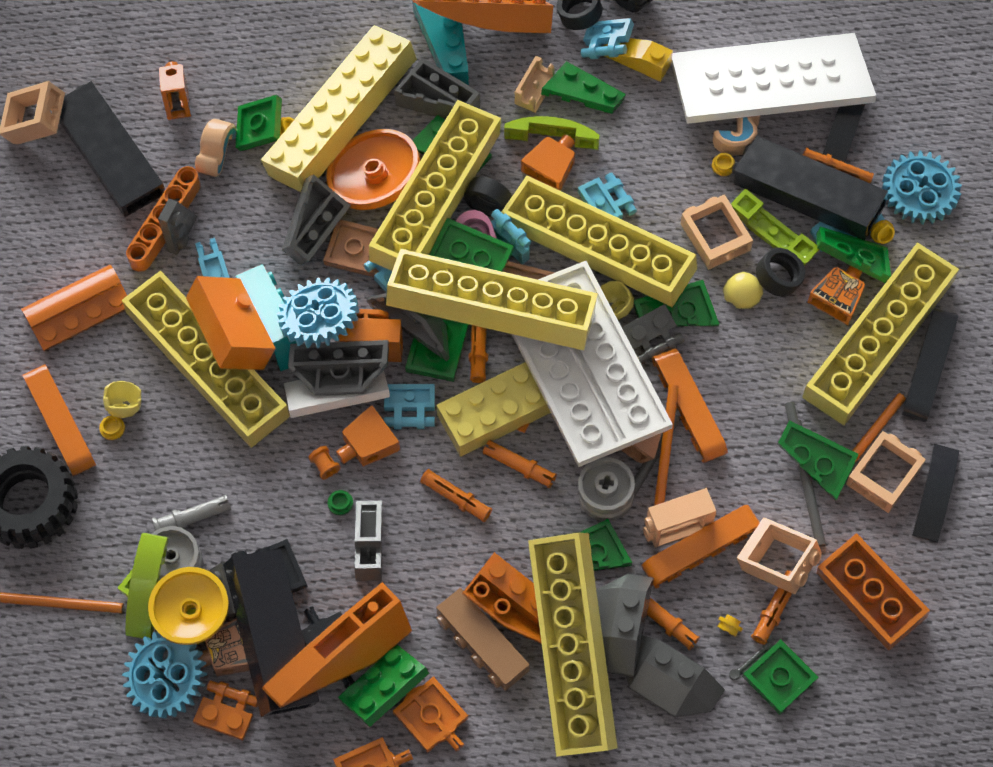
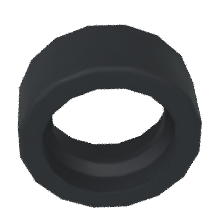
[556,0,603,30]
[464,176,512,218]
[756,248,806,297]

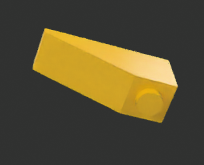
[603,38,673,82]

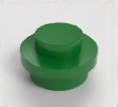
[327,490,353,516]

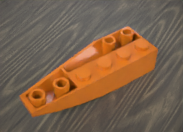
[412,0,554,33]
[462,552,542,644]
[262,582,412,708]

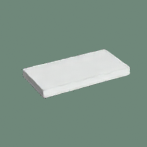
[284,370,390,418]

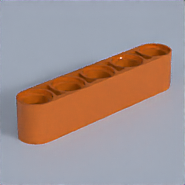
[126,166,201,272]
[652,348,728,463]
[23,364,96,477]
[641,505,760,589]

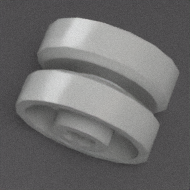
[578,457,635,522]
[152,526,204,580]

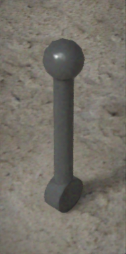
[729,641,773,680]

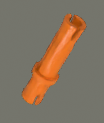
[803,147,874,183]
[469,325,488,383]
[483,440,557,488]
[420,469,492,522]
[751,570,792,645]
[647,597,700,650]

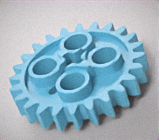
[882,151,962,225]
[277,278,360,348]
[122,632,207,718]

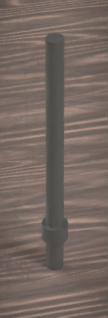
[785,402,826,547]

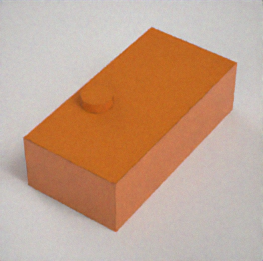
[186,276,276,370]
[817,533,930,651]

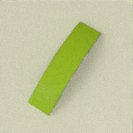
[504,116,600,150]
[731,189,819,266]
[125,533,168,639]

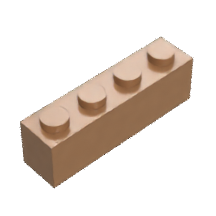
[436,588,530,691]

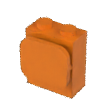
[338,309,403,362]

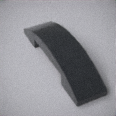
[823,104,865,163]
[912,444,959,543]

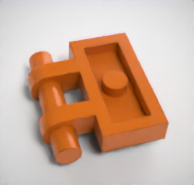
[193,680,258,741]

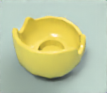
[723,272,763,309]
[600,281,634,320]
[103,381,142,418]

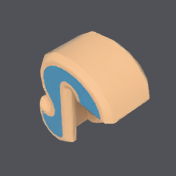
[713,115,761,156]
[195,119,237,177]

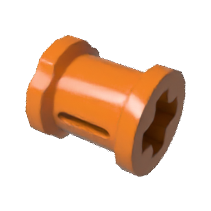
[308,446,341,480]

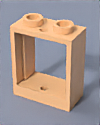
[0,81,65,144]
[680,194,753,270]
[846,431,926,513]
[643,488,716,547]
[737,517,822,594]

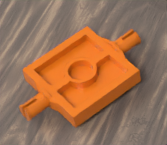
[393,676,468,753]
[333,737,413,767]

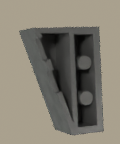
[394,58,480,119]
[282,174,351,265]

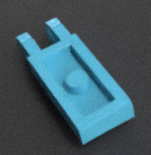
[195,238,230,278]

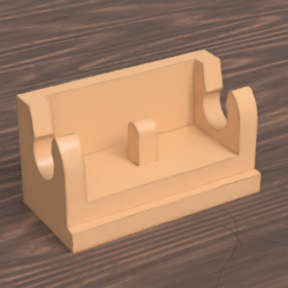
[515,56,555,113]

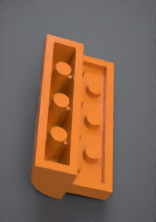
[21,265,128,351]

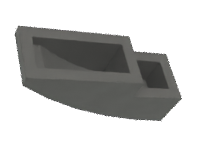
[355,500,382,581]

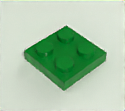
[235,94,282,151]
[742,639,819,715]

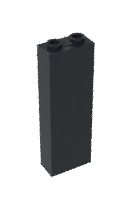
[59,81,165,217]
[732,136,888,241]
[223,547,319,717]

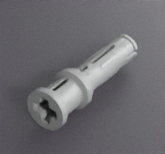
[151,494,231,531]

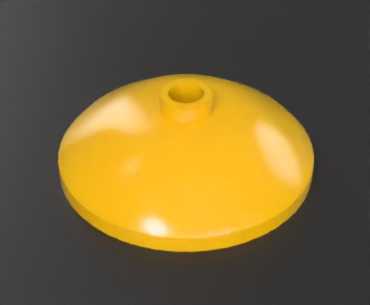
[148,567,229,645]

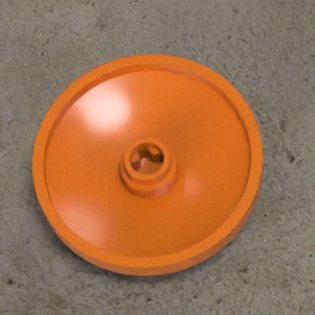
[326,129,421,210]

